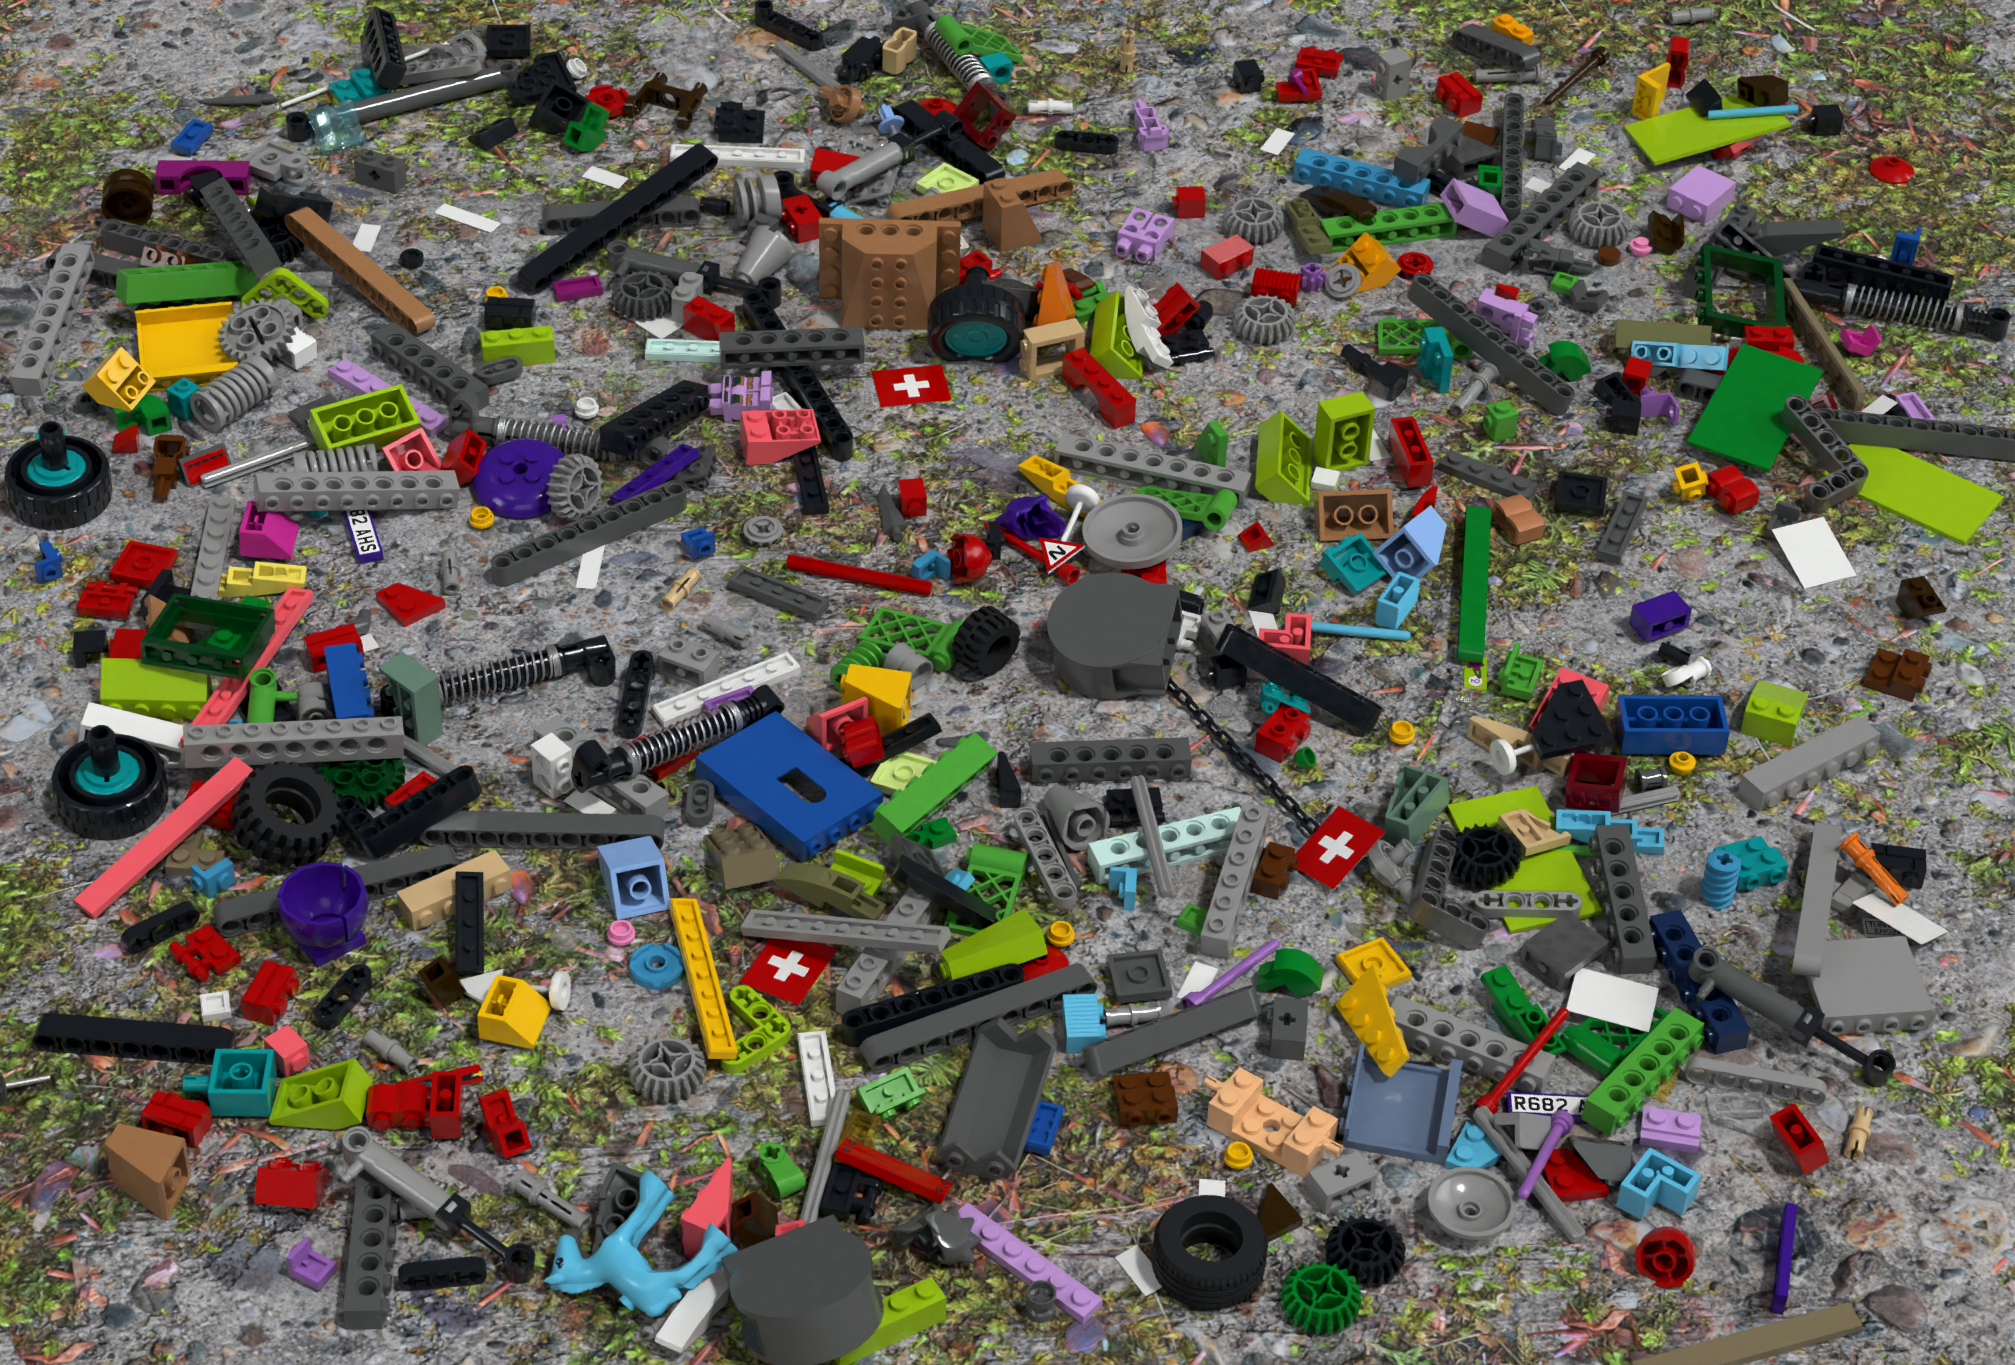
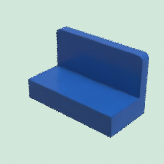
[1890,226,1921,265]

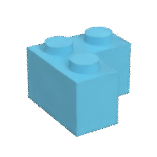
[1616,1147,1701,1220]

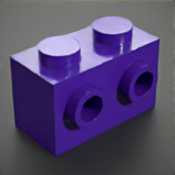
[1629,591,1692,643]

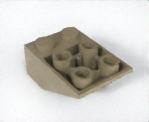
[704,823,778,890]

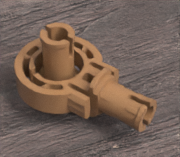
[818,84,867,124]

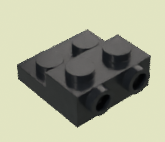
[714,101,765,144]

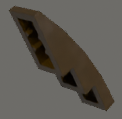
[1300,186,1377,222]

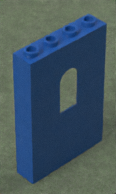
[695,711,883,862]

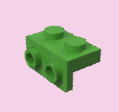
[1498,642,1544,701]
[856,1066,927,1122]

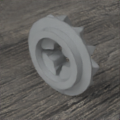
[1325,263,1362,299]
[743,516,783,547]

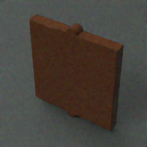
[1463,121,1500,147]

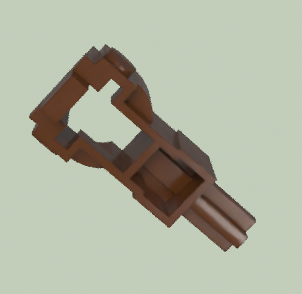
[152,435,191,503]

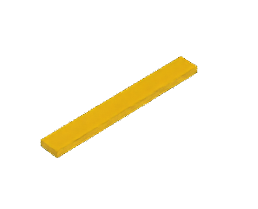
[668,898,738,1059]

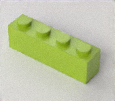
[833,1277,947,1365]

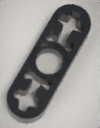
[1054,130,1119,155]
[121,901,200,954]
[314,964,373,1030]
[398,1256,487,1291]

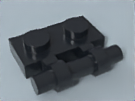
[1160,329,1215,365]
[1106,787,1165,828]
[820,1162,883,1225]

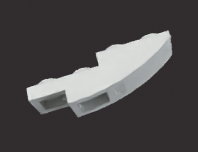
[1125,285,1174,369]

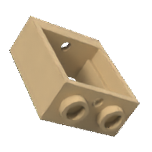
[1019,318,1085,381]

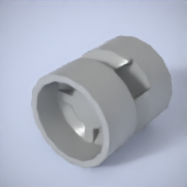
[884,643,933,690]
[297,682,334,721]

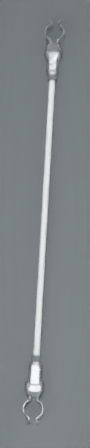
[240,25,487,124]

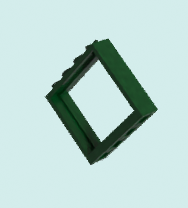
[1693,244,1786,339]
[140,593,275,680]

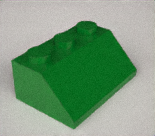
[196,595,271,662]

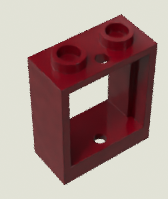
[953,81,1017,151]
[1565,752,1628,813]

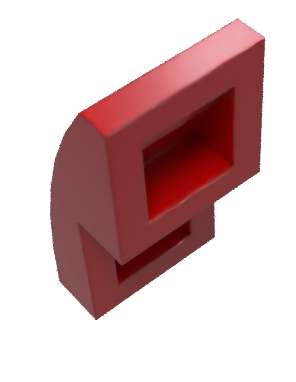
[1412,486,1438,519]

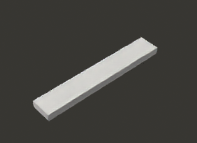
[670,144,805,169]
[651,652,801,727]

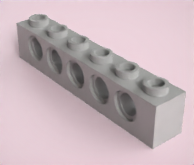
[533,716,669,817]
[1201,802,1270,959]
[836,887,939,1014]
[1391,995,1556,1093]

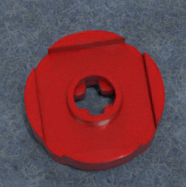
[585,85,629,117]

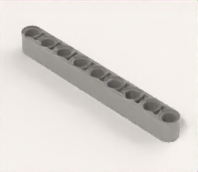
[1792,822,1842,978]

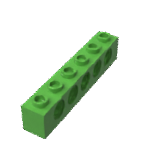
[1320,202,1458,254]
[1581,1007,1705,1136]

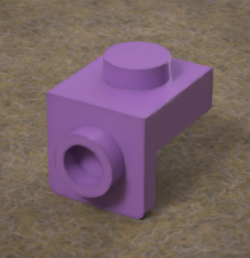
[287,1237,337,1290]

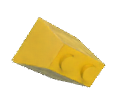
[840,664,912,737]

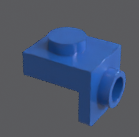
[681,527,716,559]
[34,540,63,584]

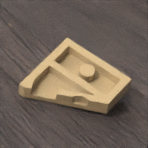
[1498,808,1571,856]

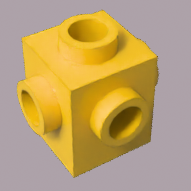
[1671,461,1709,502]

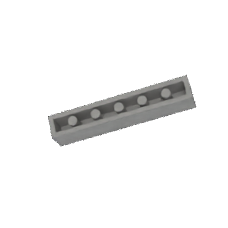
[1738,715,1881,812]

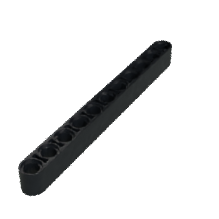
[518,143,718,294]
[743,289,853,462]

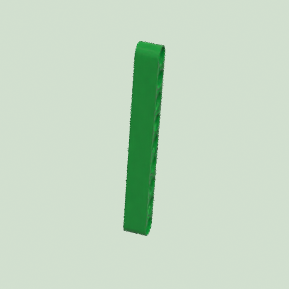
[1457,505,1491,664]

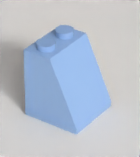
[1372,505,1447,579]
[597,836,670,920]

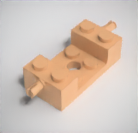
[1203,1067,1344,1178]

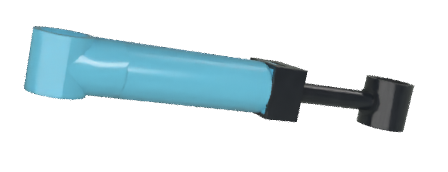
[773,170,866,219]

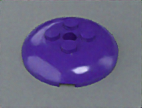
[473,438,565,520]

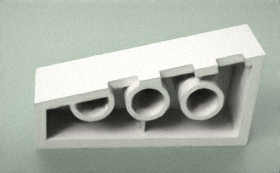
[78,702,185,768]

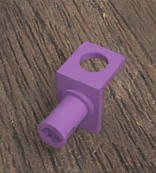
[1639,386,1680,426]

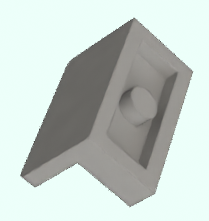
[1495,1112,1551,1151]

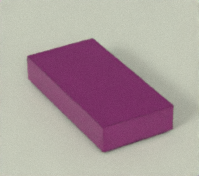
[552,275,603,302]

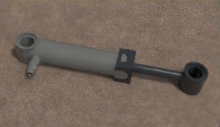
[607,240,781,309]
[1688,946,1896,1087]

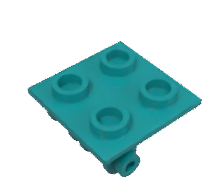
[1259,679,1311,715]

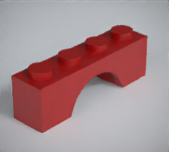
[1062,347,1136,429]

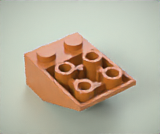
[1033,261,1076,327]

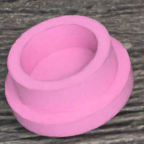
[1630,237,1653,257]
[607,920,635,946]

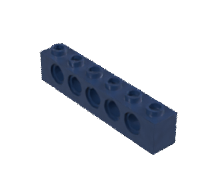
[1649,909,1750,1055]

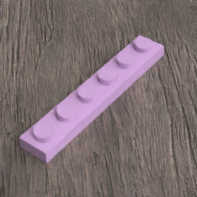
[328,358,448,437]
[958,1202,1103,1324]

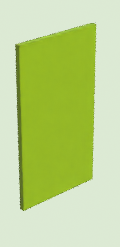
[1624,93,1791,166]
[1820,443,2004,546]
[1447,786,1603,935]

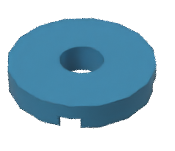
[629,943,685,990]

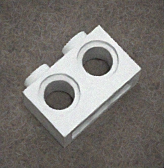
[530,732,574,800]

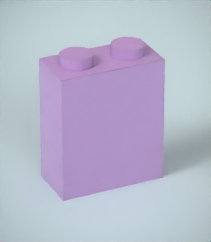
[1666,165,1736,224]
[1440,178,1509,238]

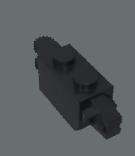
[838,36,887,84]

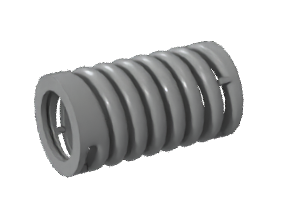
[190,355,278,431]
[293,444,378,472]

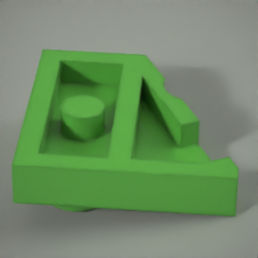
[1194,420,1228,467]

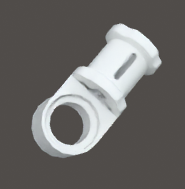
[1661,656,1712,687]

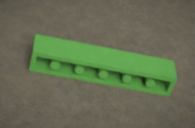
[116,261,257,306]
[870,732,998,846]

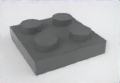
[1106,949,1172,1003]

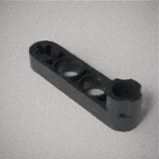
[755,0,824,52]
[618,650,656,739]

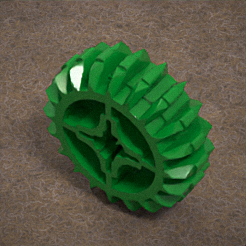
[1280,1260,1362,1336]

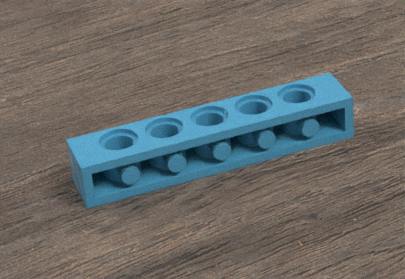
[1293,148,1431,208]

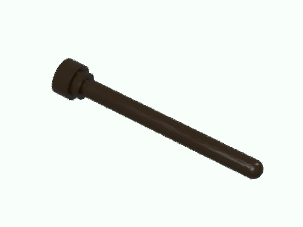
[1545,46,1610,105]

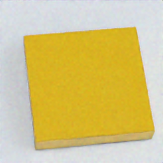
[1335,937,1412,990]

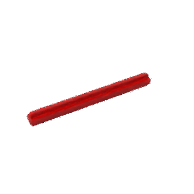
[786,554,933,596]

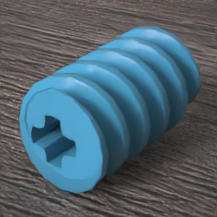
[1700,850,1742,909]

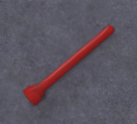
[984,521,1080,585]
[1473,1008,1569,1115]

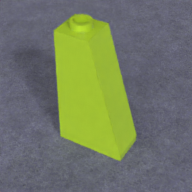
[939,909,1048,981]

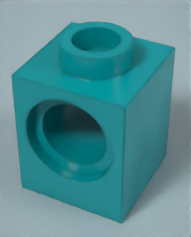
[978,51,1013,84]
[166,378,202,421]

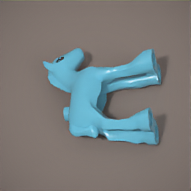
[544,1168,739,1317]

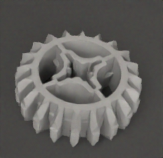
[1223,195,1284,245]
[1568,199,1630,249]
[1232,294,1296,346]
[546,453,604,521]
[628,1033,706,1105]

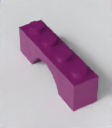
[155,160,252,196]

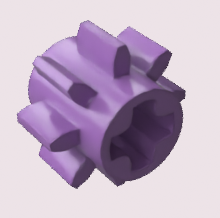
[1297,263,1326,292]

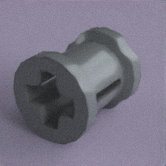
[1634,766,1668,792]

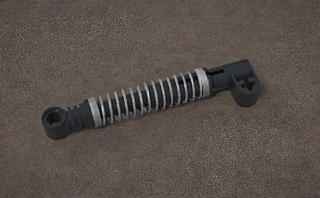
[1799,262,2011,340]
[379,635,616,717]
[571,685,785,793]

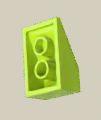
[1740,680,1809,747]
[269,1058,373,1130]

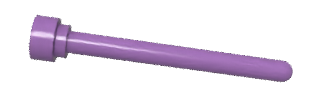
[1180,939,1280,1009]
[1517,1110,1574,1200]

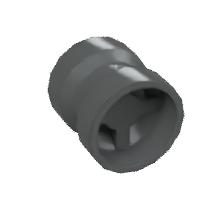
[1025,1280,1057,1323]

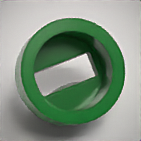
[1293,746,1316,769]

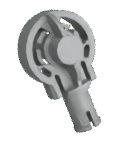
[430,34,487,65]
[1368,838,1415,907]

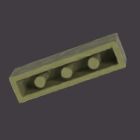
[1613,319,1712,355]

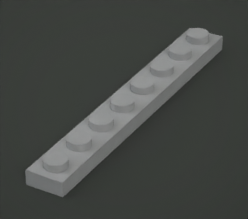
[185,496,236,631]
[740,909,951,954]

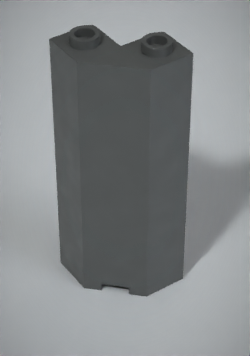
[936,1017,1058,1180]

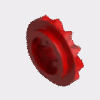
[1397,252,1434,277]

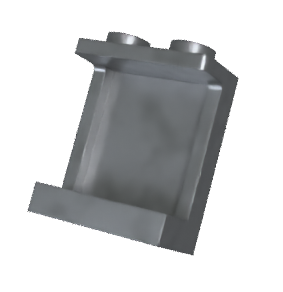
[1520,911,1609,993]

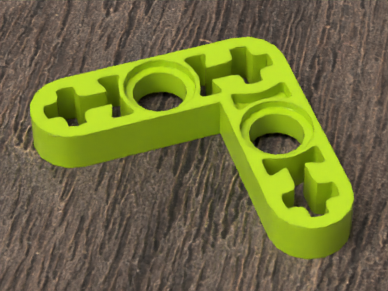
[240,267,329,318]
[721,985,791,1074]

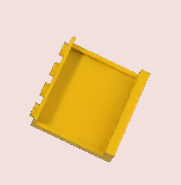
[135,302,239,393]

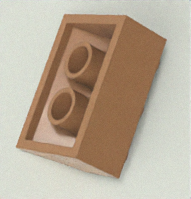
[1313,489,1394,541]

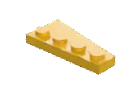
[1335,964,1410,1078]

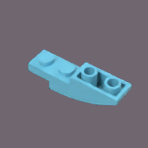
[1631,340,1729,371]

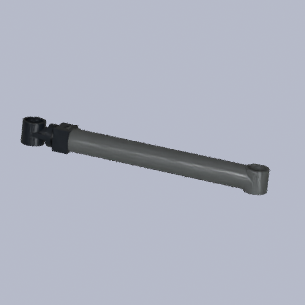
[285,59,518,143]

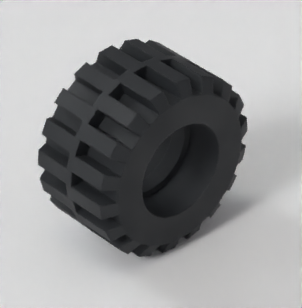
[952,606,1020,677]

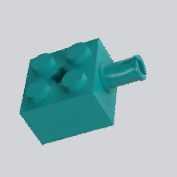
[183,1049,277,1117]

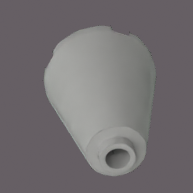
[735,225,793,285]
[1044,785,1110,851]

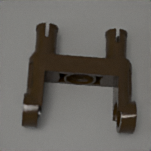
[624,72,708,130]

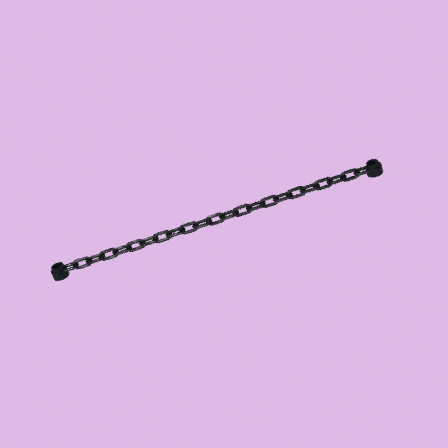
[1167,676,1320,835]

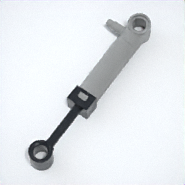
[816,110,964,201]
[340,1126,535,1284]

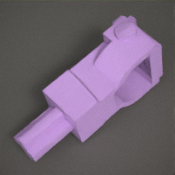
[1132,99,1170,151]

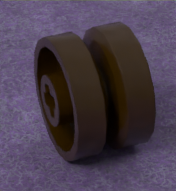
[101,169,154,226]

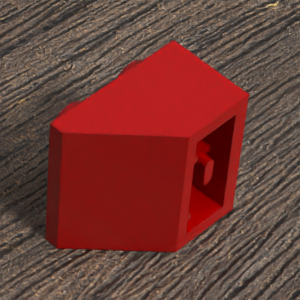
[254,1157,330,1209]

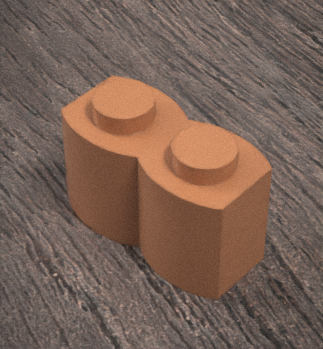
[1492,494,1545,545]

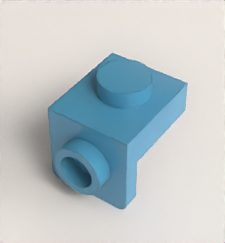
[911,549,951,581]
[190,858,236,899]

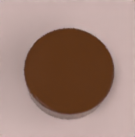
[1597,246,1621,266]

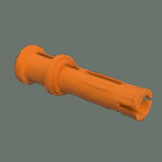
[1838,832,1909,907]

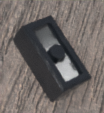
[1685,79,1722,117]
[467,117,518,150]
[1248,569,1286,614]

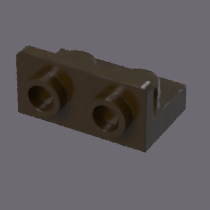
[1648,210,1685,256]

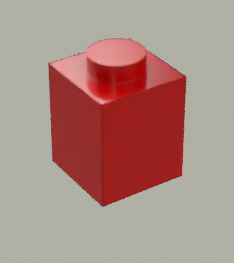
[1172,186,1206,219]
[1622,356,1653,396]
[898,478,927,518]

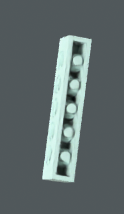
[1087,807,1241,884]

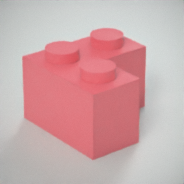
[1258,613,1312,665]

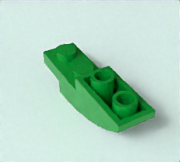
[1480,964,1567,1055]

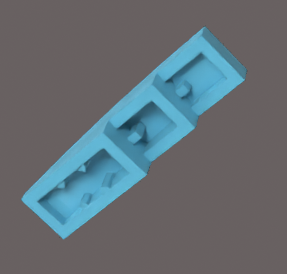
[1556,809,1664,855]

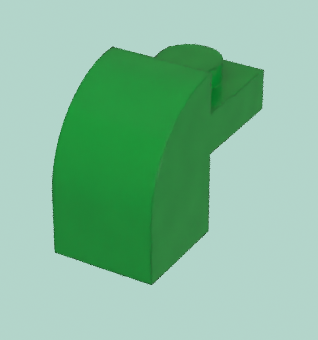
[562,102,610,152]
[1477,165,1502,202]
[1537,341,1591,382]
[113,394,172,437]
[1256,948,1324,998]

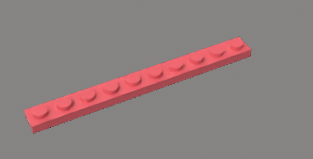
[180,587,314,748]

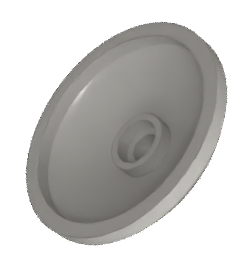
[1427,1166,1517,1240]

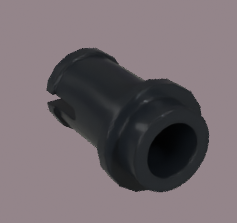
[700,196,730,215]
[1657,641,1691,666]

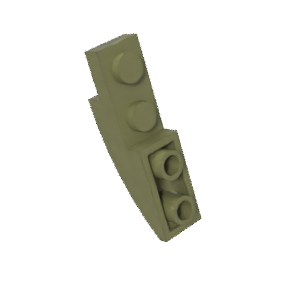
[1285,198,1332,255]
[774,863,887,920]

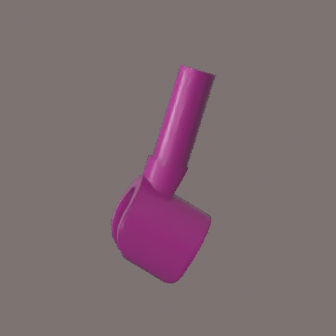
[1288,68,1309,95]

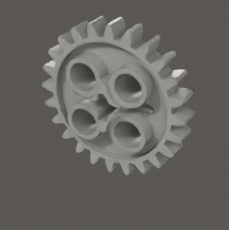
[218,298,296,362]

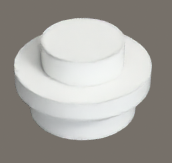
[566,58,587,79]
[575,397,599,419]

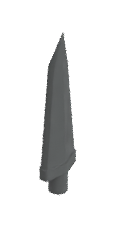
[197,93,274,105]
[878,483,908,541]

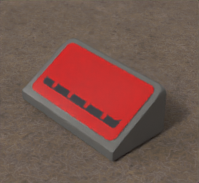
[178,443,231,488]

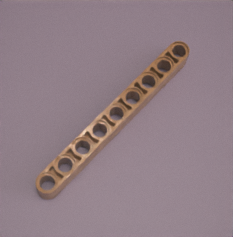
[885,169,1074,221]
[285,207,436,336]

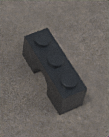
[255,186,333,223]

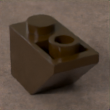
[1737,75,1789,107]
[1896,576,1947,619]
[418,954,466,1007]
[731,1191,778,1249]

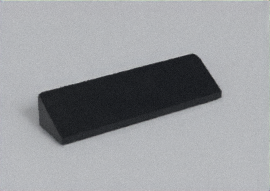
[1713,217,1797,282]
[892,854,997,929]

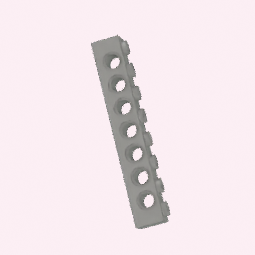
[9,243,95,396]
[1054,433,1252,510]
[253,470,460,512]
[183,716,404,768]

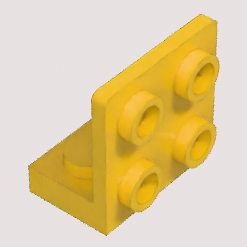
[1631,62,1671,120]

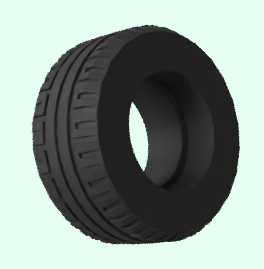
[1152,1195,1268,1310]

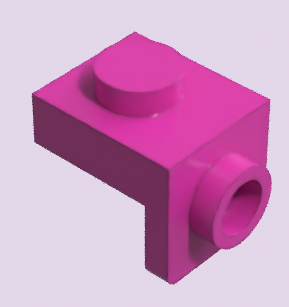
[1839,325,1882,357]

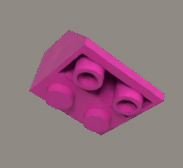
[239,501,299,560]

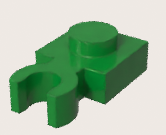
[906,817,957,850]

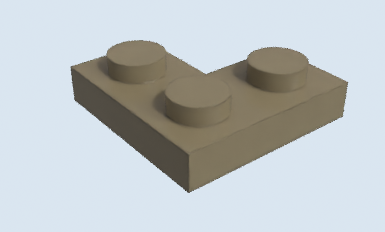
[165,829,226,876]

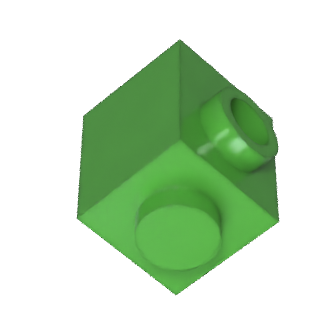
[1483,400,1519,442]

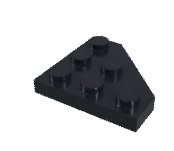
[507,51,577,106]
[1530,679,1614,760]

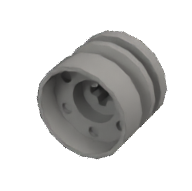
[733,174,782,227]

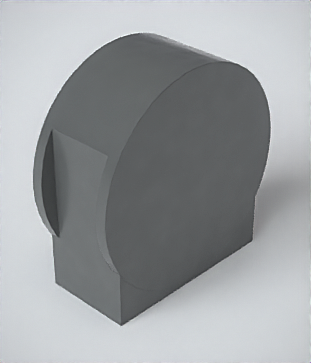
[721,1214,884,1365]

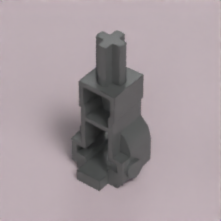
[1533,112,1563,162]
[1519,238,1593,275]

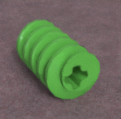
[830,641,885,693]

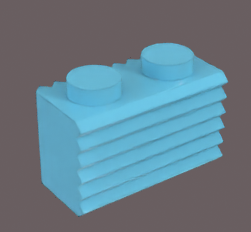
[1375,572,1420,630]
[1062,994,1106,1054]

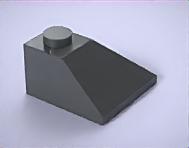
[1569,1135,1633,1186]

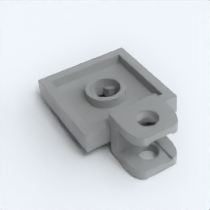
[240,139,311,186]

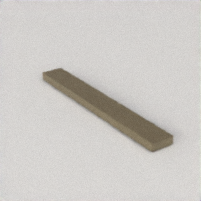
[1783,278,1866,411]
[1631,1302,1863,1365]

